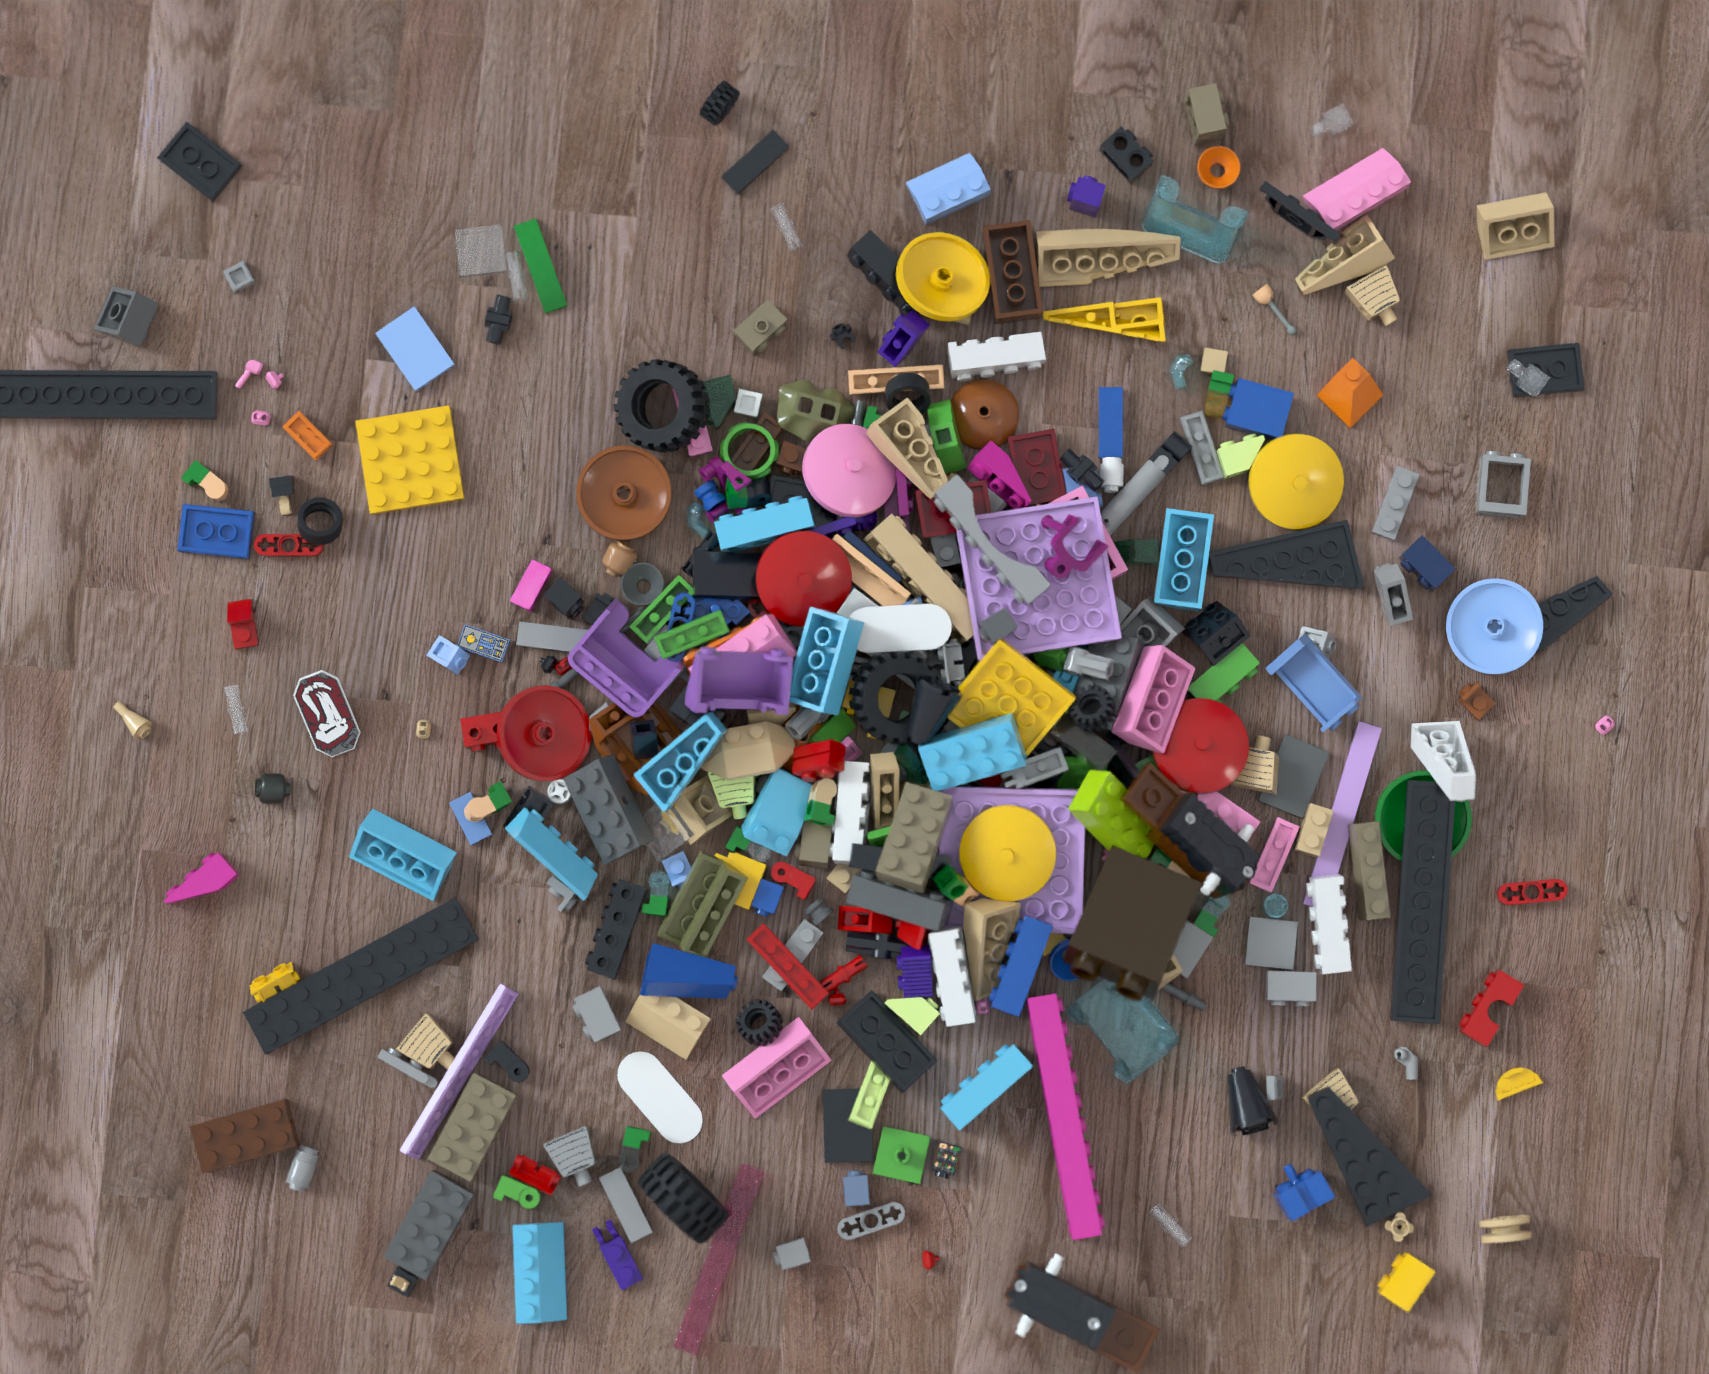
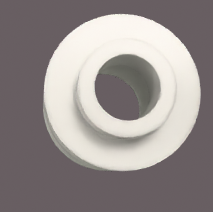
[1100,457,1124,493]

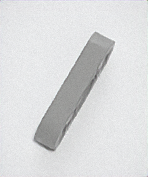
[837,1202,905,1240]

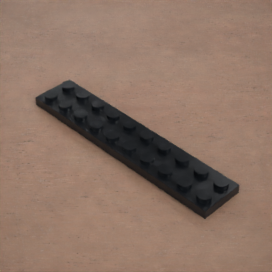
[0,370,218,419]
[1390,780,1455,1024]
[243,897,479,1055]

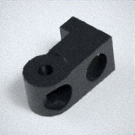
[484,1040,530,1082]

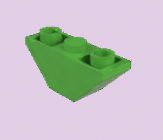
[927,399,967,474]

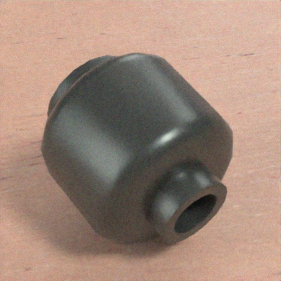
[255,773,290,804]

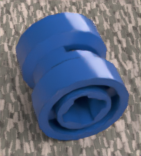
[694,480,727,512]

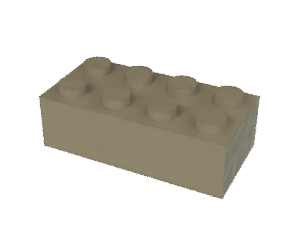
[876,782,953,893]
[428,1072,519,1182]

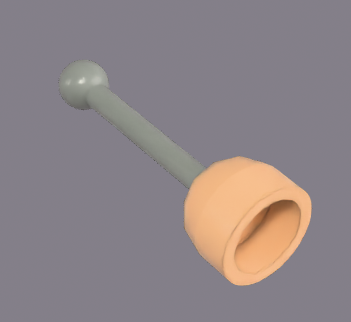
[1252,284,1296,335]

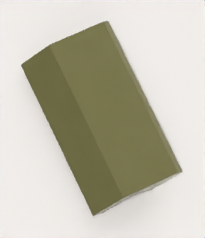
[657,850,748,958]

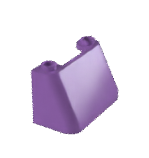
[685,647,793,715]

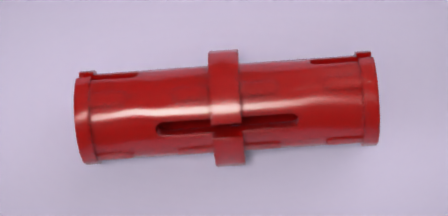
[820,954,868,993]

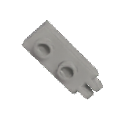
[1001,747,1069,789]
[378,1047,439,1088]

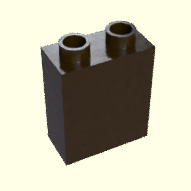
[1064,845,1202,1001]

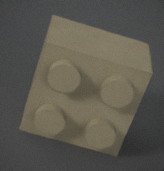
[1185,83,1229,146]

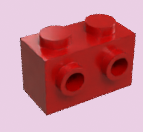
[460,712,501,752]

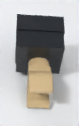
[269,475,295,515]
[387,1266,420,1297]

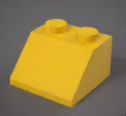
[1377,1252,1435,1312]

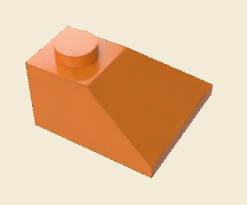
[1316,358,1383,428]

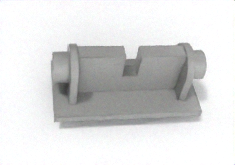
[937,639,965,688]

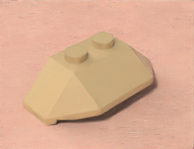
[701,721,795,781]

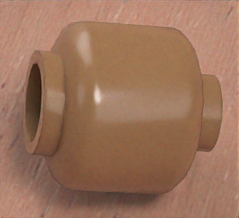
[602,540,637,577]

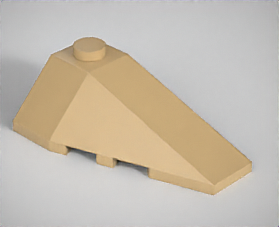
[866,398,948,499]
[963,898,1020,1001]

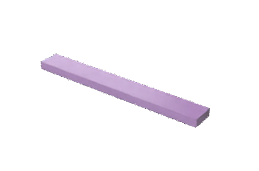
[1303,721,1382,907]
[400,983,518,1160]

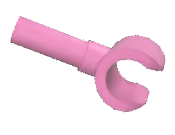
[235,360,263,389]

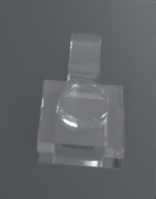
[1310,104,1354,138]
[1506,359,1550,398]

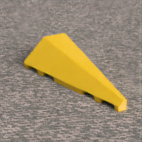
[1043,297,1166,342]

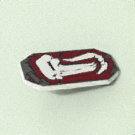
[293,670,360,757]

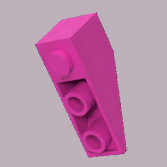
[967,441,1032,509]
[164,852,240,904]

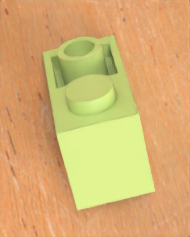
[1216,434,1265,479]

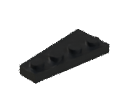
[1536,576,1613,655]

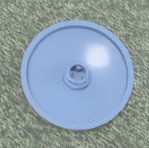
[1446,579,1543,675]

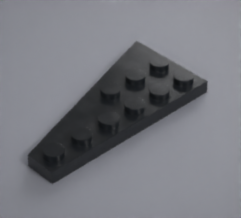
[1209,520,1365,590]
[1306,1086,1432,1227]

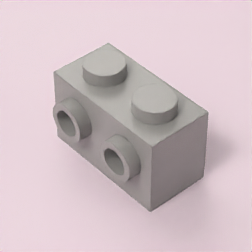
[1265,971,1317,1006]
[572,986,622,1043]

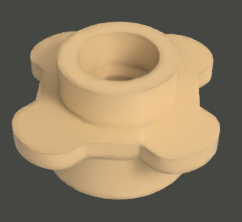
[1385,1212,1414,1242]

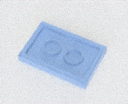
[375,307,455,392]

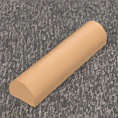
[848,365,944,394]

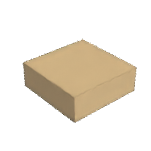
[1200,348,1228,374]

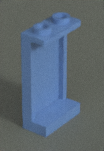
[1265,634,1363,732]

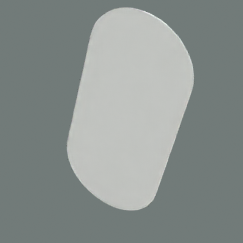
[850,604,952,653]
[618,1052,702,1143]

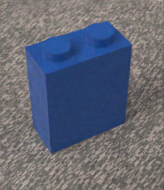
[1222,378,1294,440]

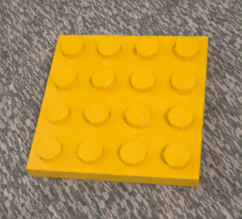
[356,405,465,515]
[948,639,1076,756]

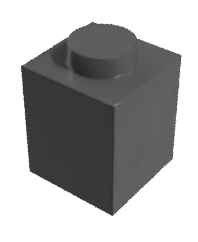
[978,607,1018,646]

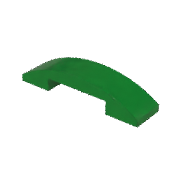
[514,218,567,314]

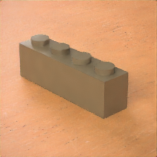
[1348,821,1390,920]

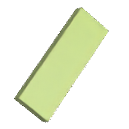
[848,1061,890,1130]

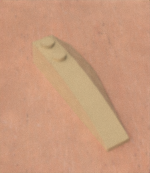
[1035,229,1181,287]

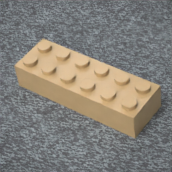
[863,514,973,644]

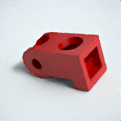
[771,862,817,901]

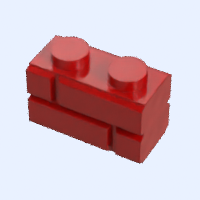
[792,739,846,782]

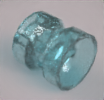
[1262,894,1288,919]

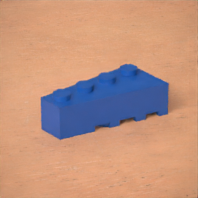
[989,916,1053,1017]

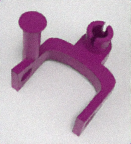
[699,456,752,523]
[1041,514,1109,579]

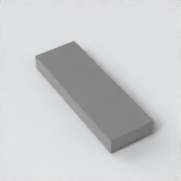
[1180,410,1225,486]
[516,621,588,652]
[599,1167,653,1243]

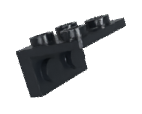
[1182,601,1251,666]

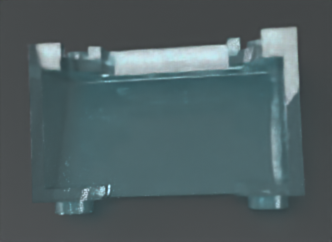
[1142,174,1249,263]
[1065,979,1179,1085]

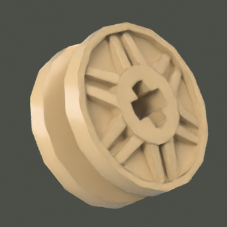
[1479,1215,1533,1243]

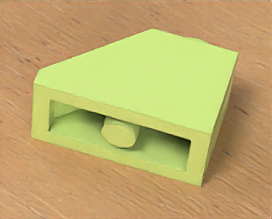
[885,997,940,1035]

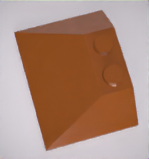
[589,700,682,796]

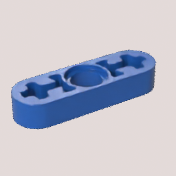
[667,592,695,662]

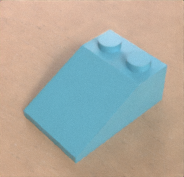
[741,768,813,856]

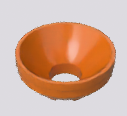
[1197,146,1240,189]

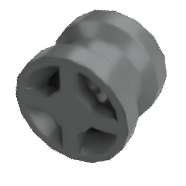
[804,896,834,926]

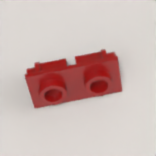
[508,1154,561,1195]

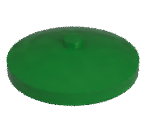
[1374,770,1472,861]

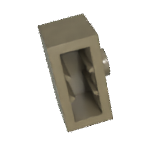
[733,299,788,355]
[795,821,832,869]

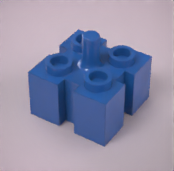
[682,598,751,641]
[1273,1163,1335,1221]

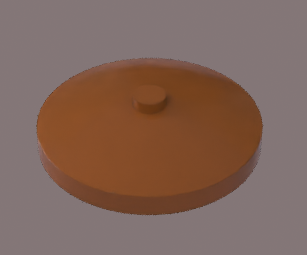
[576,445,672,541]

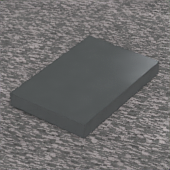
[1258,734,1330,819]

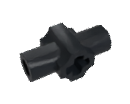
[485,295,513,345]
[1059,448,1105,492]

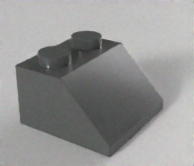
[94,286,159,346]

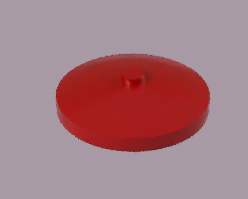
[756,530,852,627]
[497,685,591,782]
[1152,698,1249,794]

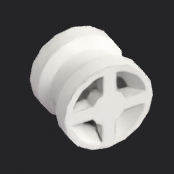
[547,779,572,804]

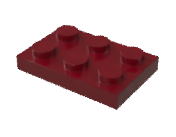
[1007,429,1067,506]
[915,480,992,539]

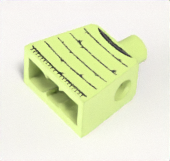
[708,771,756,819]

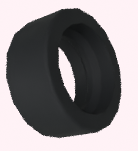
[885,373,931,414]
[297,498,342,545]

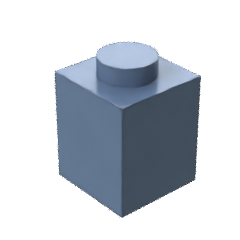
[843,1170,870,1206]

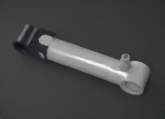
[1100,431,1193,537]

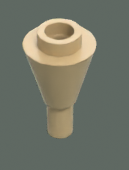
[113,701,152,739]

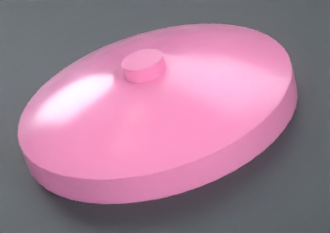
[802,424,896,517]

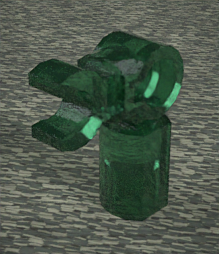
[894,744,929,784]

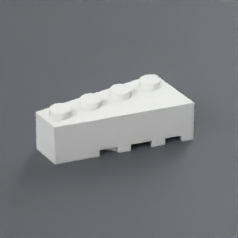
[947,332,1046,381]
[1411,721,1476,801]
[829,761,870,865]
[1306,874,1352,974]
[928,924,977,1027]

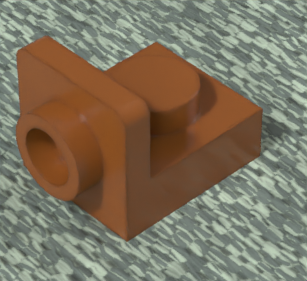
[1457,682,1496,721]

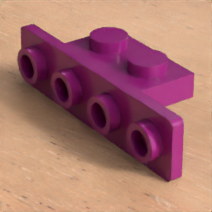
[884,467,913,533]

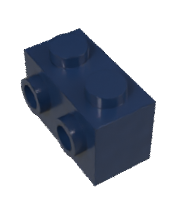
[1399,535,1455,591]

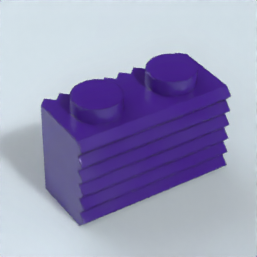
[896,945,933,998]

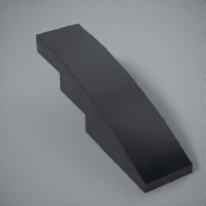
[849,843,952,878]

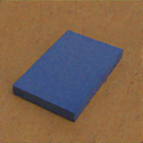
[177,504,255,559]

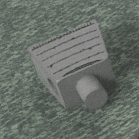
[543,1126,596,1187]

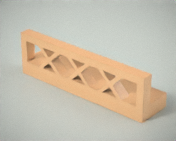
[832,534,911,606]

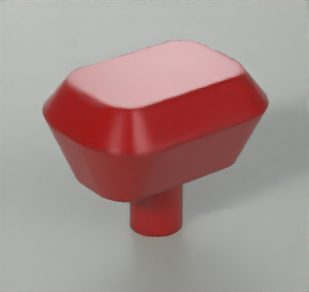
[554,657,572,676]
[828,989,847,1006]
[922,1250,939,1270]

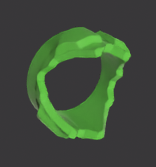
[720,422,779,480]

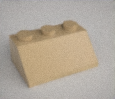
[1477,192,1555,260]
[625,995,711,1060]

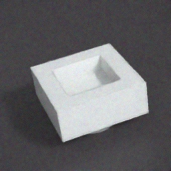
[734,389,763,418]

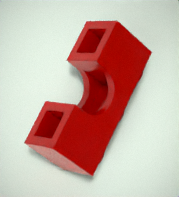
[1459,970,1524,1047]

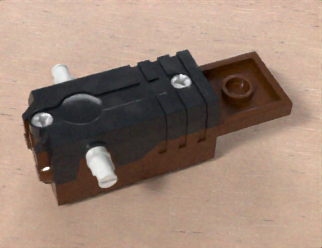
[1121,763,1260,899]
[1004,1254,1160,1373]

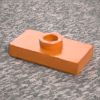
[282,411,333,461]

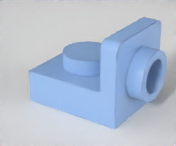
[427,635,470,674]
[662,851,691,889]

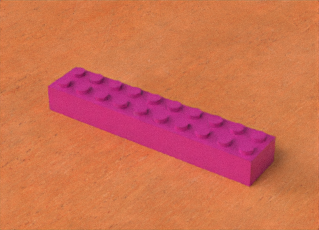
[1025,993,1105,1240]

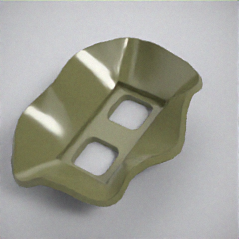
[777,380,855,442]

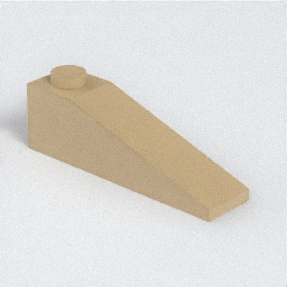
[1295,215,1395,295]

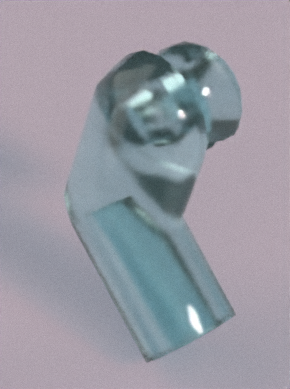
[1170,354,1192,389]
[687,503,710,539]

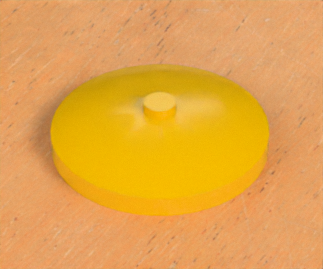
[896,232,990,322]
[1248,434,1344,529]
[959,804,1056,901]

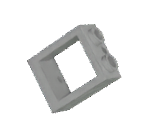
[1475,451,1531,518]

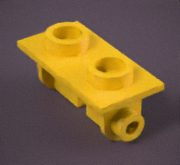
[250,962,301,1003]

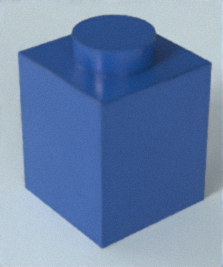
[751,879,784,917]

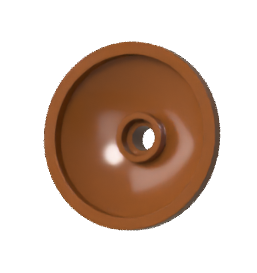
[951,379,1019,450]

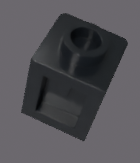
[582,592,614,625]

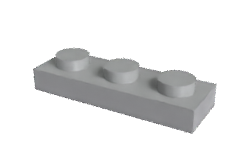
[1371,466,1419,541]
[762,919,824,992]

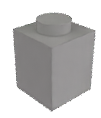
[773,1237,811,1270]

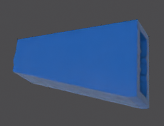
[639,943,738,999]

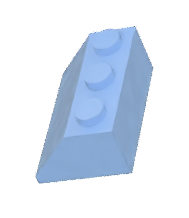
[906,153,991,225]

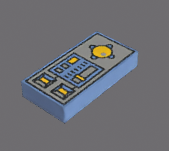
[457,624,510,663]

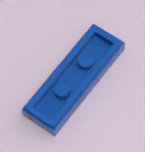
[1098,387,1123,459]

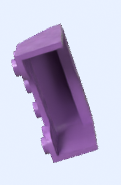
[568,598,685,717]

